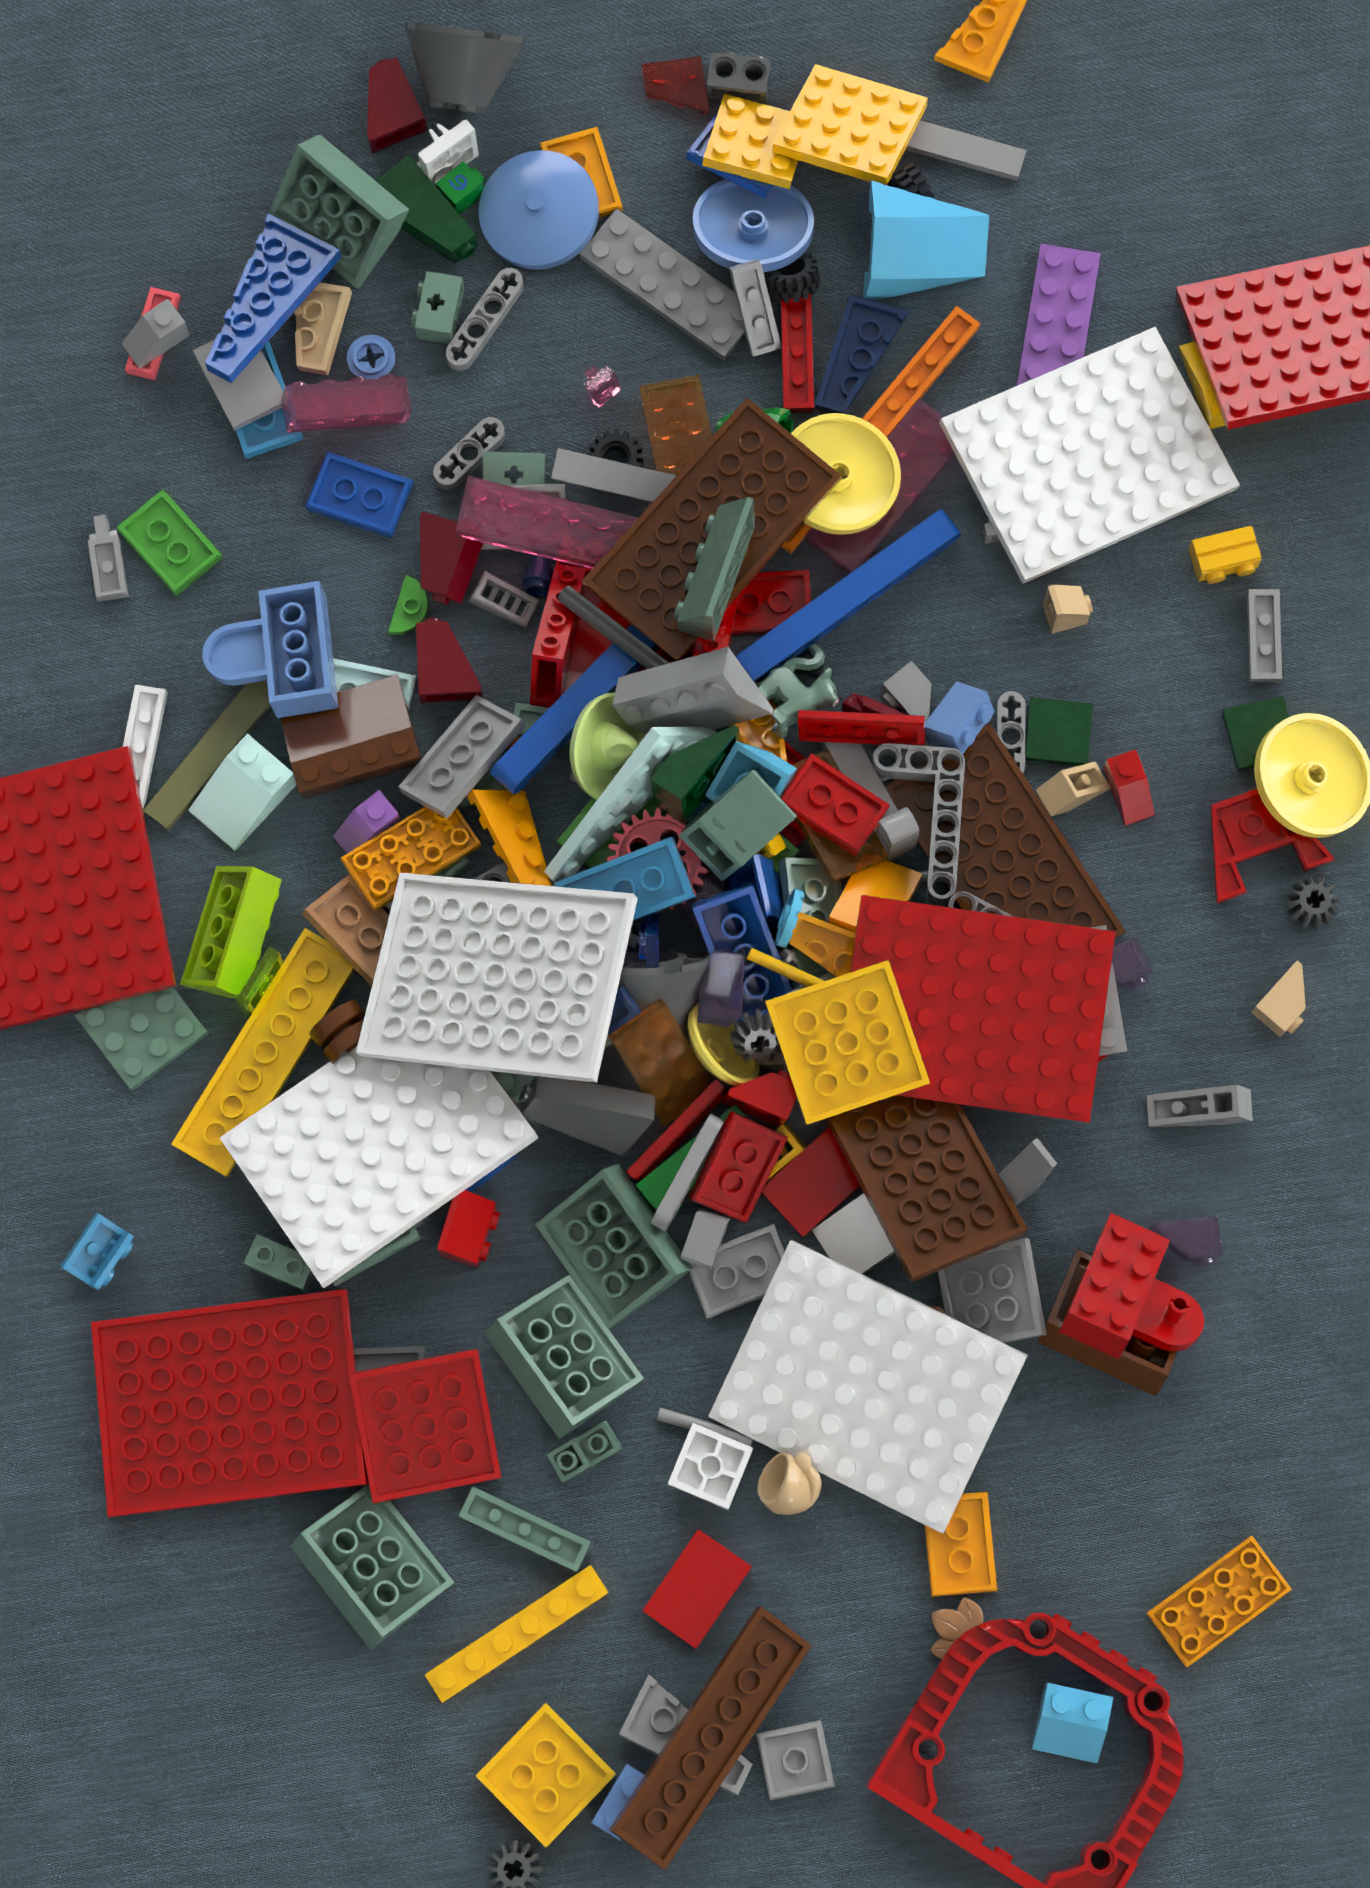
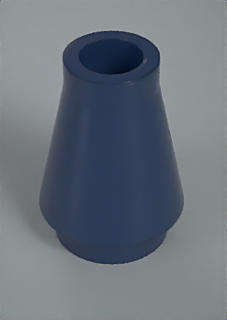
[522,548,552,597]

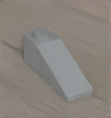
[1147,1085,1253,1127]

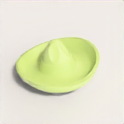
[569,692,646,800]

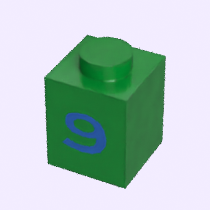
[436,161,485,214]

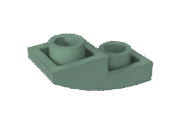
[547,1421,623,1483]

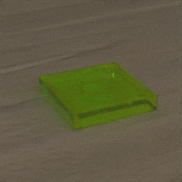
[235,946,283,1016]

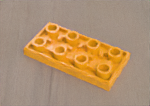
[341,807,481,911]
[1146,1536,1292,1668]

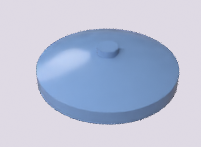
[478,150,599,270]
[692,179,814,272]

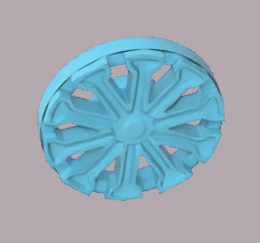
[775,888,804,948]

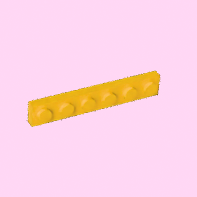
[425,1565,609,1703]

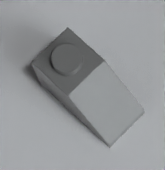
[122,299,190,369]

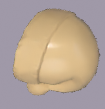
[757,1452,822,1515]

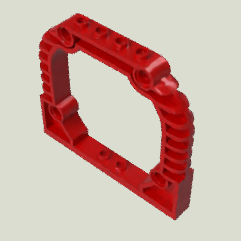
[865,1613,1184,1888]

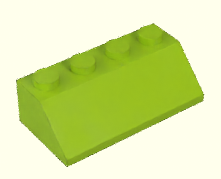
[180,866,282,999]

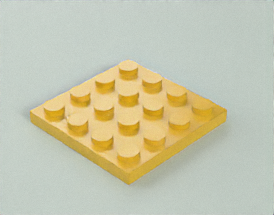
[772,64,928,185]
[765,960,930,1125]

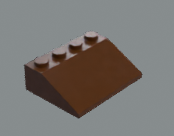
[280,674,422,799]
[1037,1249,1177,1396]

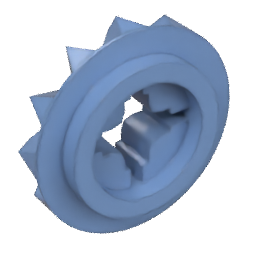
[347,335,395,382]

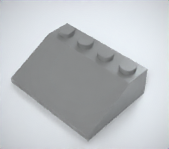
[612,647,773,734]

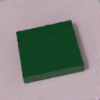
[1222,696,1289,771]
[1025,698,1093,766]

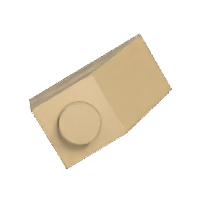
[1042,585,1093,634]
[1036,762,1111,816]
[1251,960,1306,1037]

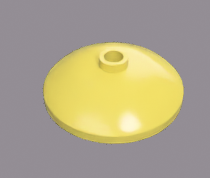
[687,1001,760,1086]

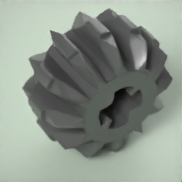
[1286,876,1340,930]
[730,1008,782,1065]
[486,1840,543,1888]

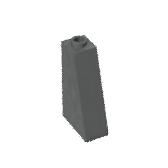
[519,1076,655,1156]

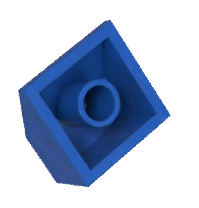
[727,854,784,930]

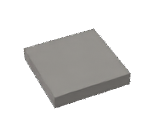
[756,1720,835,1800]

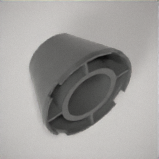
[615,946,711,1040]

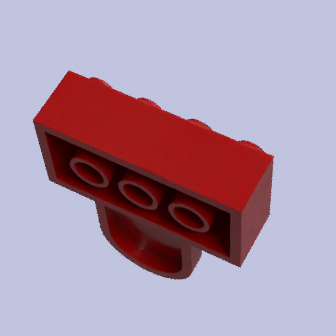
[1058,1213,1204,1360]

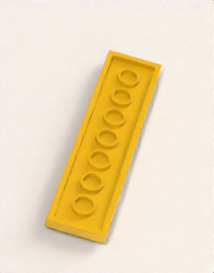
[171,928,355,1178]

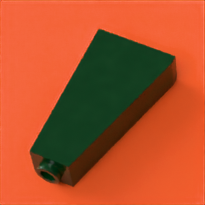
[375,155,478,264]

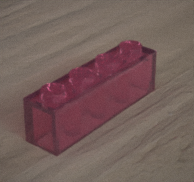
[281,374,412,433]

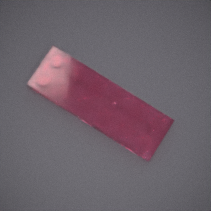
[805,399,955,573]
[454,476,638,569]

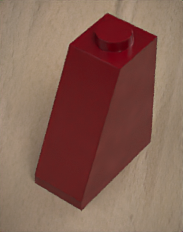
[367,57,427,154]
[420,511,487,605]
[416,618,483,703]

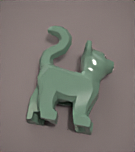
[755,644,839,739]

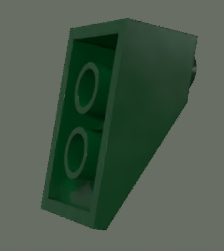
[650,725,740,825]

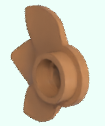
[931,1597,983,1659]

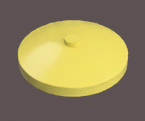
[791,413,901,535]
[1254,713,1370,838]

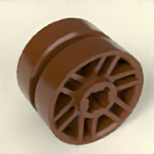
[309,1000,365,1064]

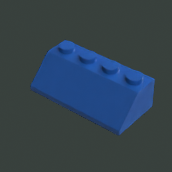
[692,885,793,1021]

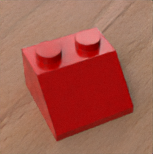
[721,1071,797,1128]
[437,1190,501,1268]

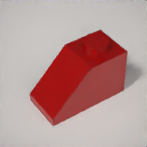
[1103,749,1155,826]

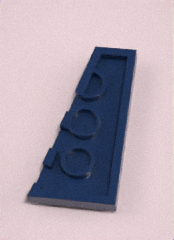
[814,295,908,414]

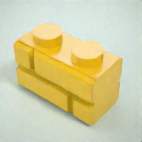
[1189,526,1262,584]

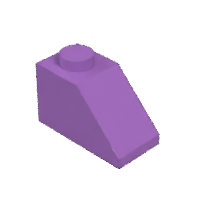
[333,790,401,854]

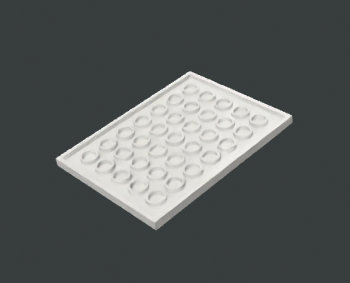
[939,327,1240,584]
[356,873,638,1083]
[220,1047,538,1288]
[708,1240,1028,1533]

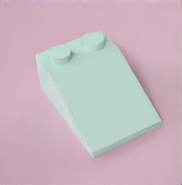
[188,733,297,851]

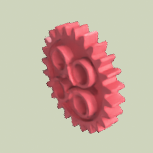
[607,808,708,912]

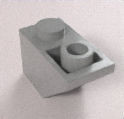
[881,661,932,735]

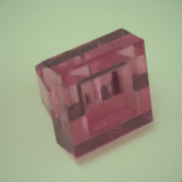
[583,365,621,408]

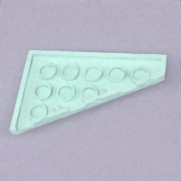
[544,726,717,880]

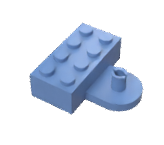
[202,581,338,718]

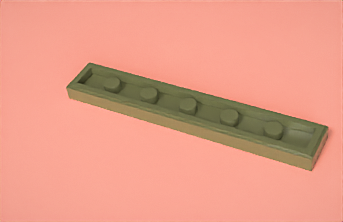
[143,680,271,831]

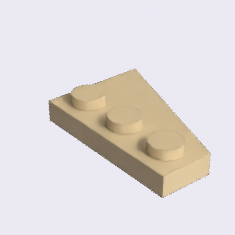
[294,283,352,376]

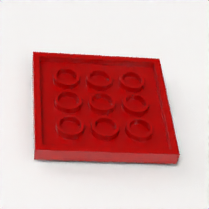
[349,1348,502,1503]

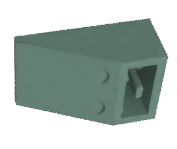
[678,769,797,881]

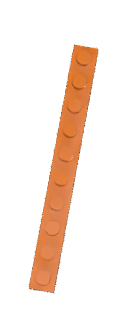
[781,306,981,554]

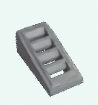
[468,571,539,628]

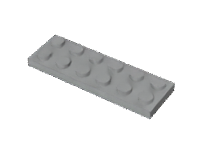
[580,208,745,361]

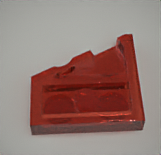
[642,56,709,115]

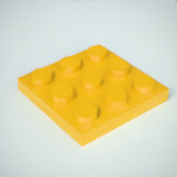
[702,94,798,189]
[476,1703,616,1848]

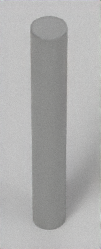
[657,1407,753,1447]

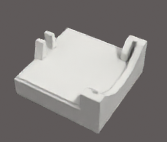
[417,119,479,186]
[668,1423,753,1511]

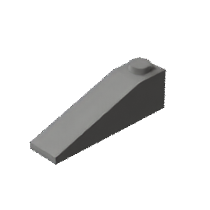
[998,1138,1057,1206]

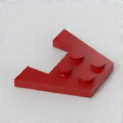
[1210,788,1335,904]

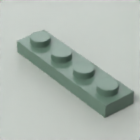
[459,1486,591,1573]

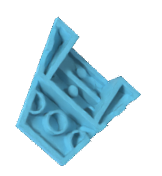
[863,180,990,301]

